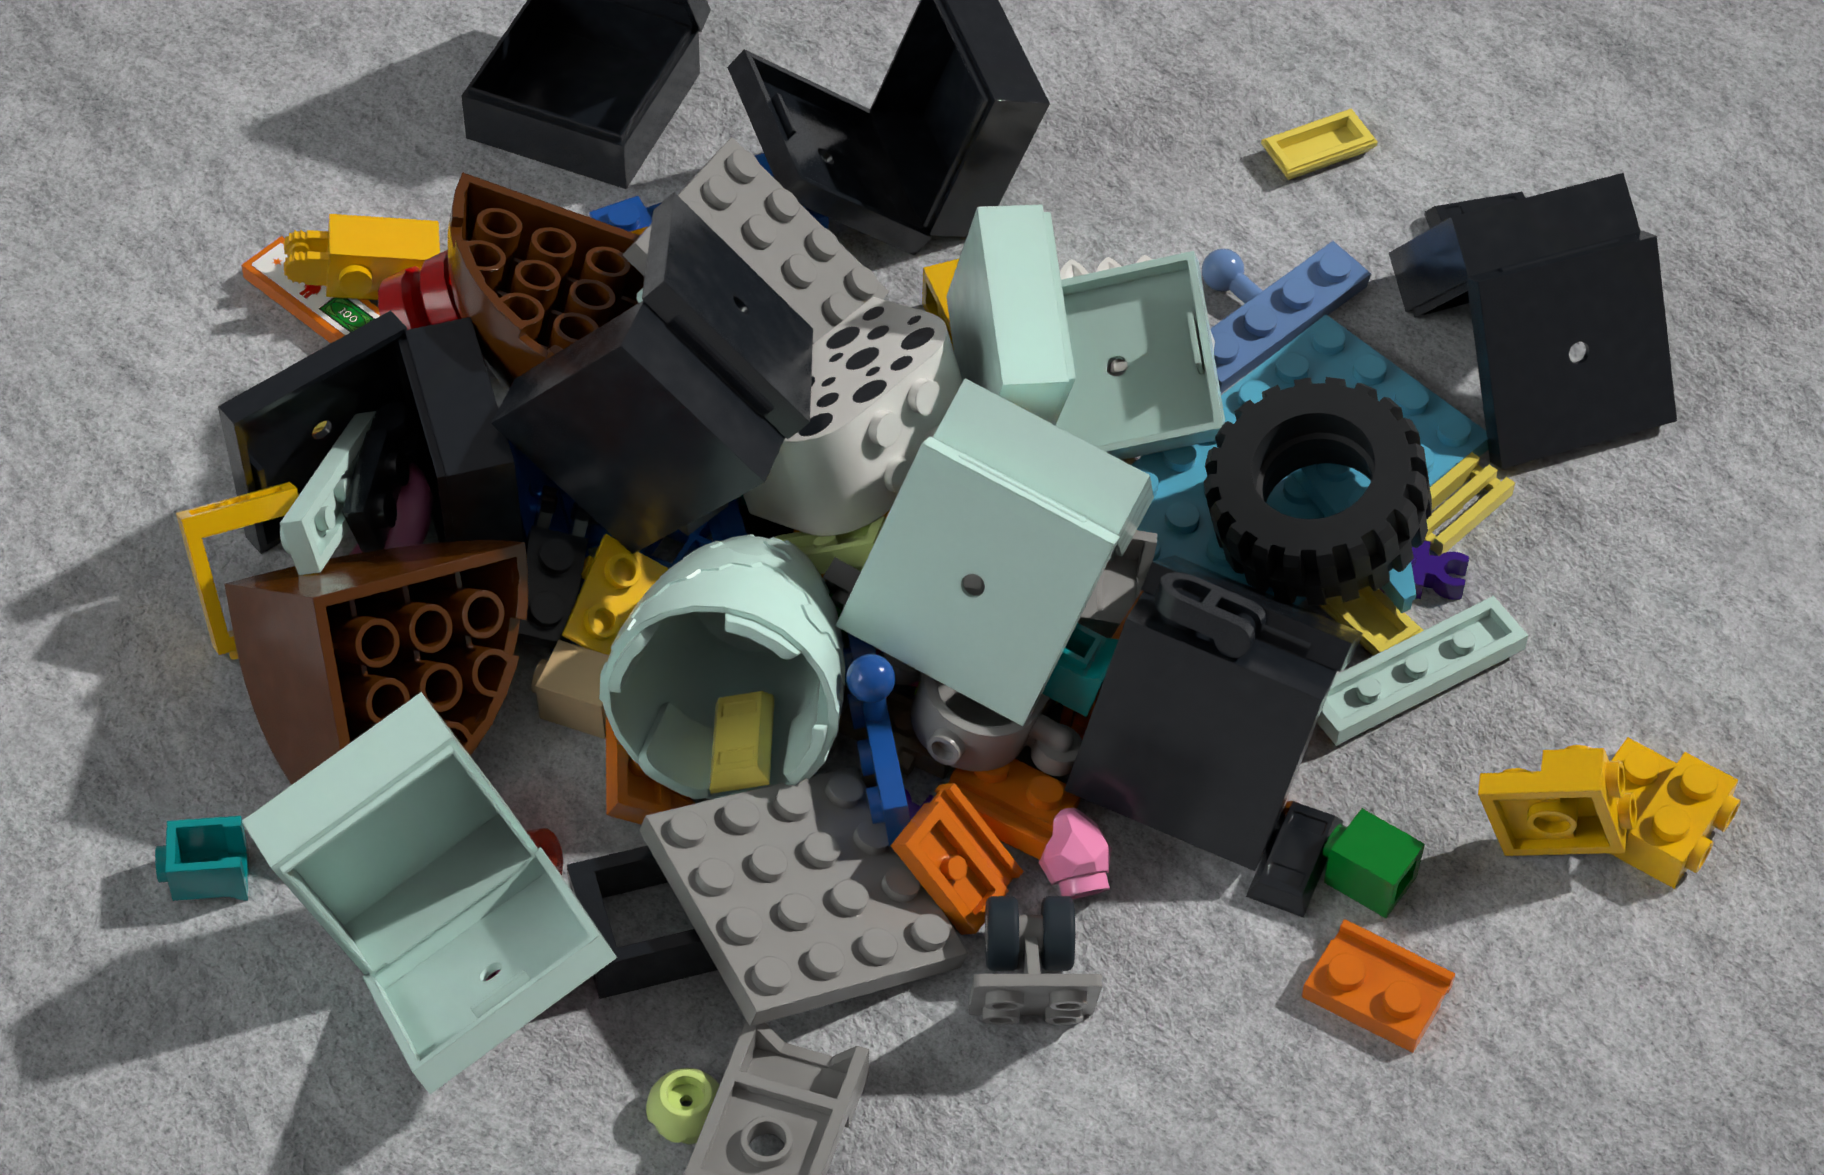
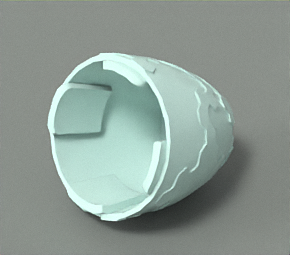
[599,534,845,800]

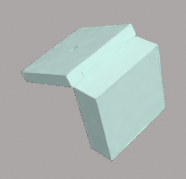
[946,204,1225,460]
[836,378,1154,726]
[242,692,617,1094]

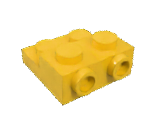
[1609,737,1741,889]
[1478,745,1637,856]

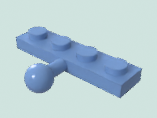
[1202,241,1371,393]

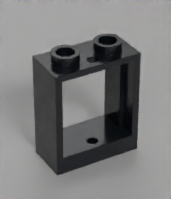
[567,845,718,999]

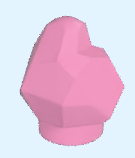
[1039,808,1112,899]

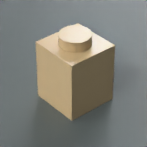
[531,640,609,739]

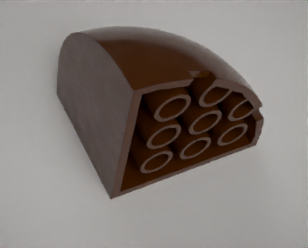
[448,172,645,391]
[224,540,528,785]

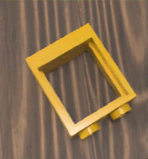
[176,482,299,659]

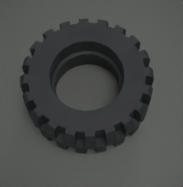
[1204,377,1432,605]

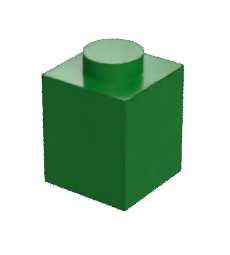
[1323,808,1425,918]

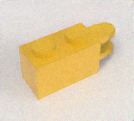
[284,214,440,300]

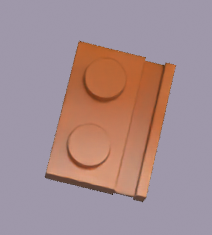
[948,759,1081,860]
[891,783,1024,935]
[1302,919,1455,1053]

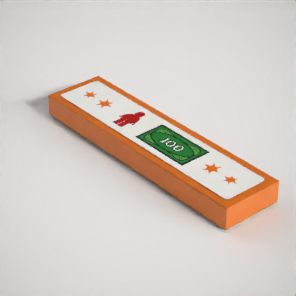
[241,236,380,343]

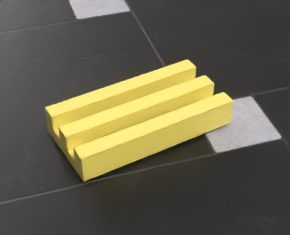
[1424,452,1515,556]

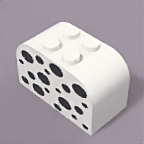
[743,297,963,536]

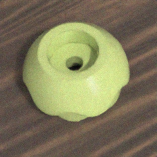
[646,1068,720,1144]

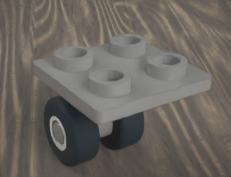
[968,896,1102,1025]

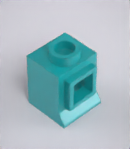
[1042,623,1119,717]
[155,816,249,901]

